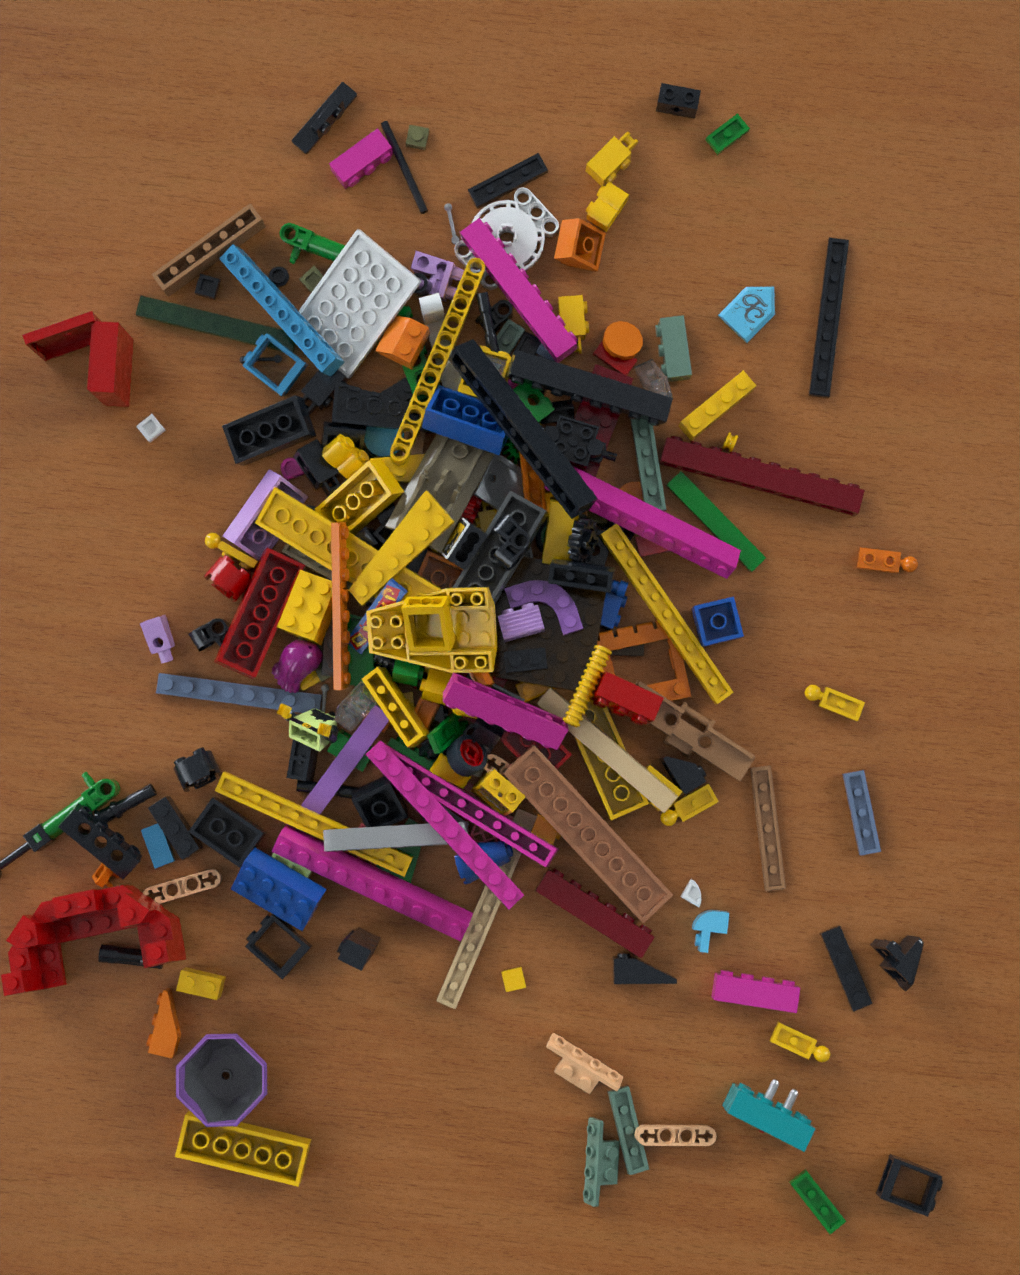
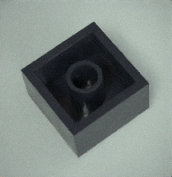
[352,776,408,827]

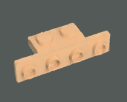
[546,1033,623,1094]

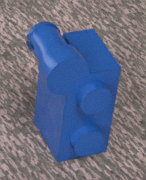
[600,580,629,630]

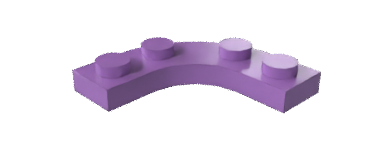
[505,580,583,636]

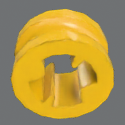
[722,432,738,452]

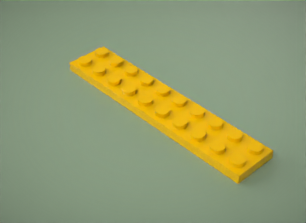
[255,487,442,601]

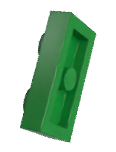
[705,113,750,155]

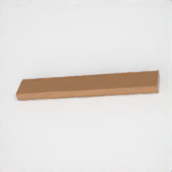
[750,765,786,891]

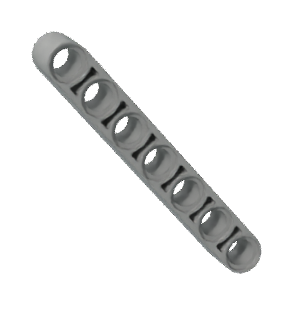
[323,822,469,852]

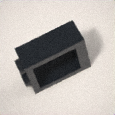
[245,914,312,980]
[876,1154,943,1217]

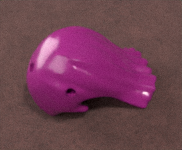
[272,640,323,693]

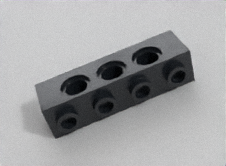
[58,803,142,880]

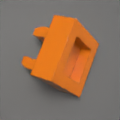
[92,863,119,888]

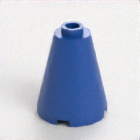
[454,841,513,885]

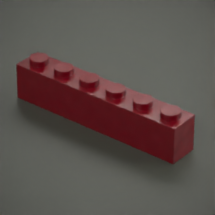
[535,868,655,959]

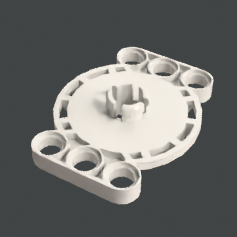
[454,187,559,290]

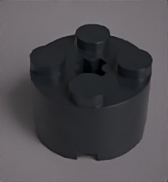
[173,747,222,792]

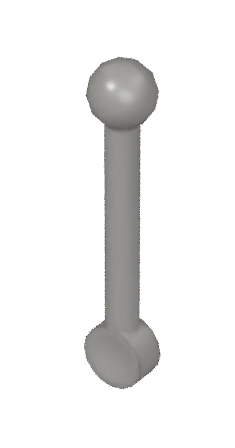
[444,203,459,245]
[321,684,329,712]

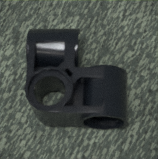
[492,513,532,571]
[188,618,230,652]

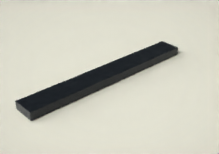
[808,237,849,398]

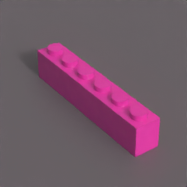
[443,672,569,750]

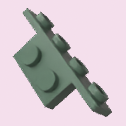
[583,1117,620,1207]

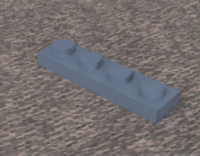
[842,770,881,855]

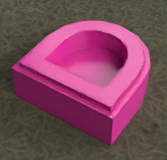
[281,457,304,481]

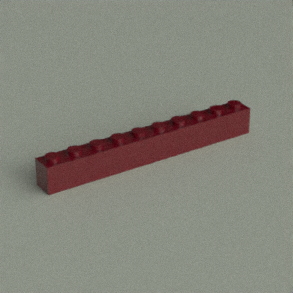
[659,436,865,516]

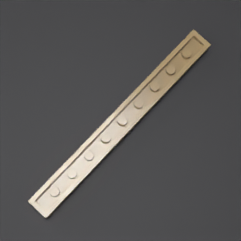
[436,808,537,1009]

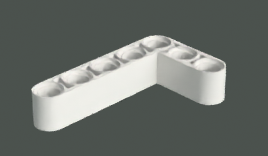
[419,293,462,391]

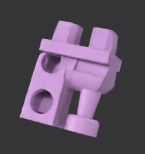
[411,251,464,302]

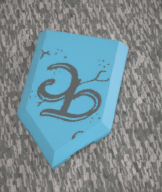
[718,287,775,343]

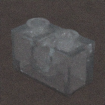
[334,681,377,732]

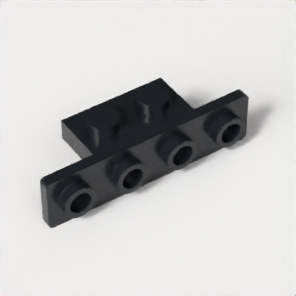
[292,82,357,154]

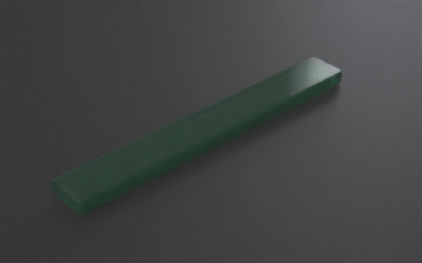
[135,295,295,352]

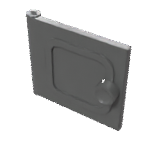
[474,454,524,510]

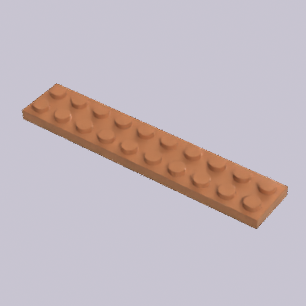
[503,744,673,923]

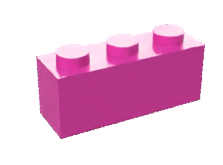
[329,128,393,189]

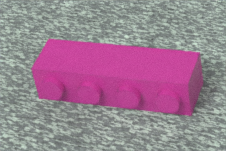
[712,970,800,1013]

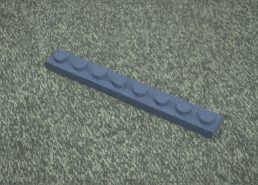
[156,673,322,713]

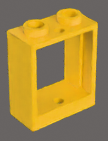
[401,596,455,653]

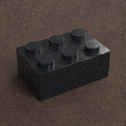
[188,797,267,868]

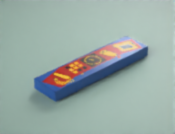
[348,578,408,654]

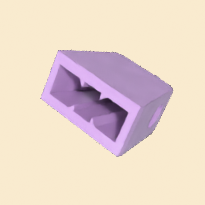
[140,614,175,663]

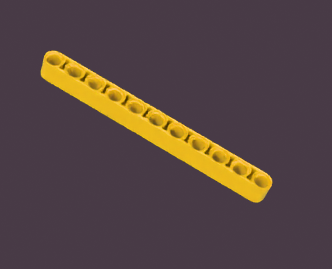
[390,258,485,466]

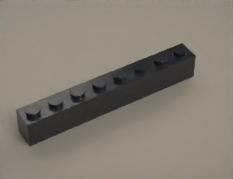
[507,350,673,426]

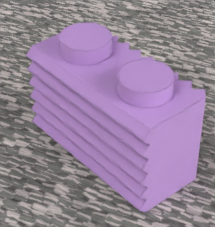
[498,603,545,642]

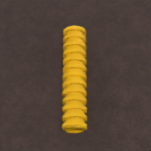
[562,645,612,728]

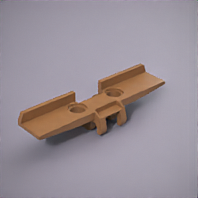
[635,680,756,781]

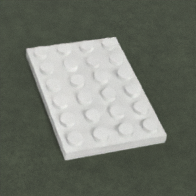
[299,229,422,378]

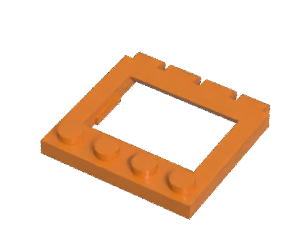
[597,620,692,714]

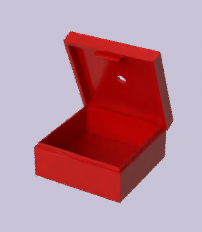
[22,311,134,407]

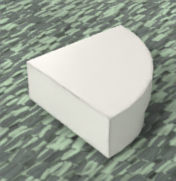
[680,879,702,907]

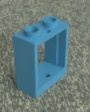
[242,333,308,396]

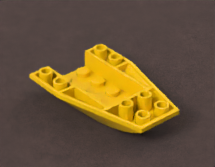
[366,587,497,673]

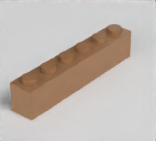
[151,203,266,297]

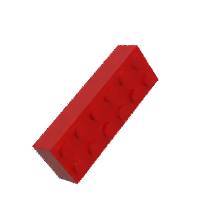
[214,548,305,679]

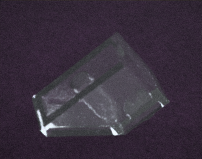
[634,359,673,398]

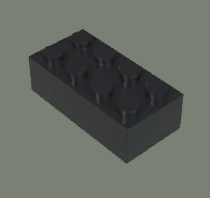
[222,395,317,466]

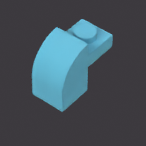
[692,910,729,953]

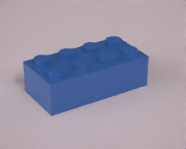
[422,385,508,456]
[231,847,327,931]

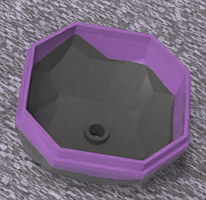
[176,1033,267,1127]

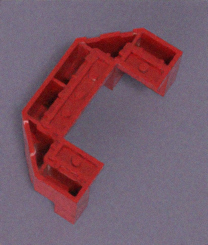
[1,885,187,996]

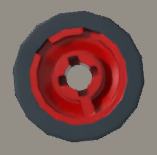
[447,735,487,777]

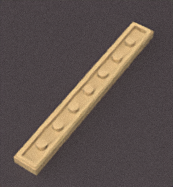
[537,687,679,813]

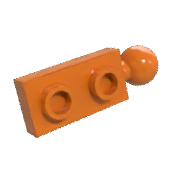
[857,547,918,574]

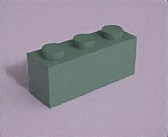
[655,315,692,382]

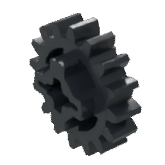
[567,517,599,563]

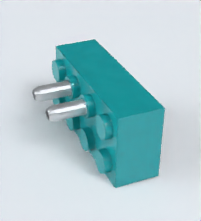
[722,1079,816,1152]

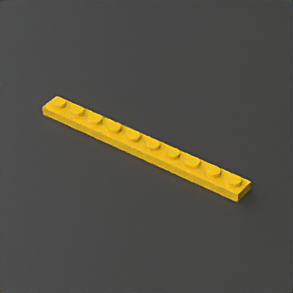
[599,524,734,705]
[215,771,413,877]

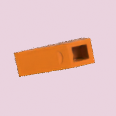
[147,988,181,1059]

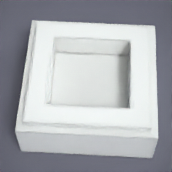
[136,414,166,443]

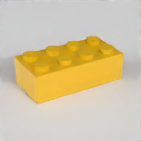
[315,458,404,535]

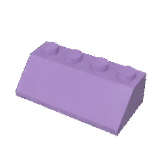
[223,469,308,561]

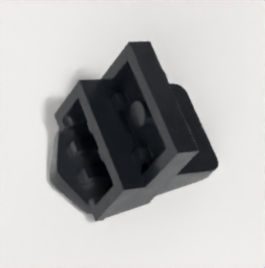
[870,935,924,992]

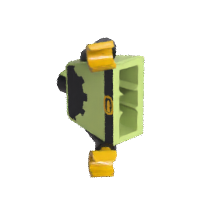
[277,703,339,752]

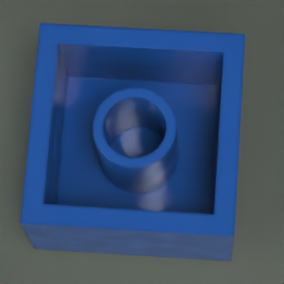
[691,596,744,647]

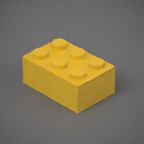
[277,570,332,645]

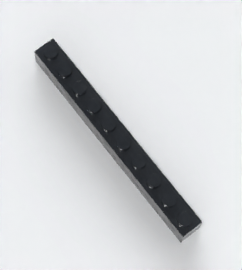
[448,339,598,519]

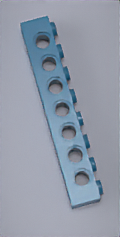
[219,244,345,376]

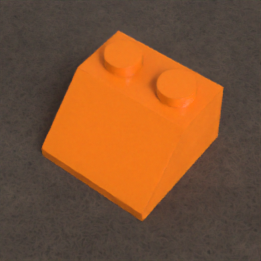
[554,218,606,271]
[375,316,430,370]

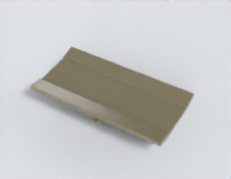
[385,434,494,553]

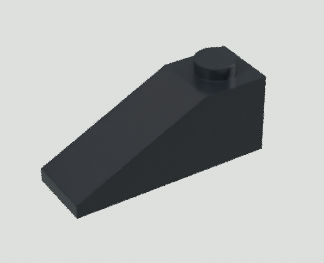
[613,953,677,984]

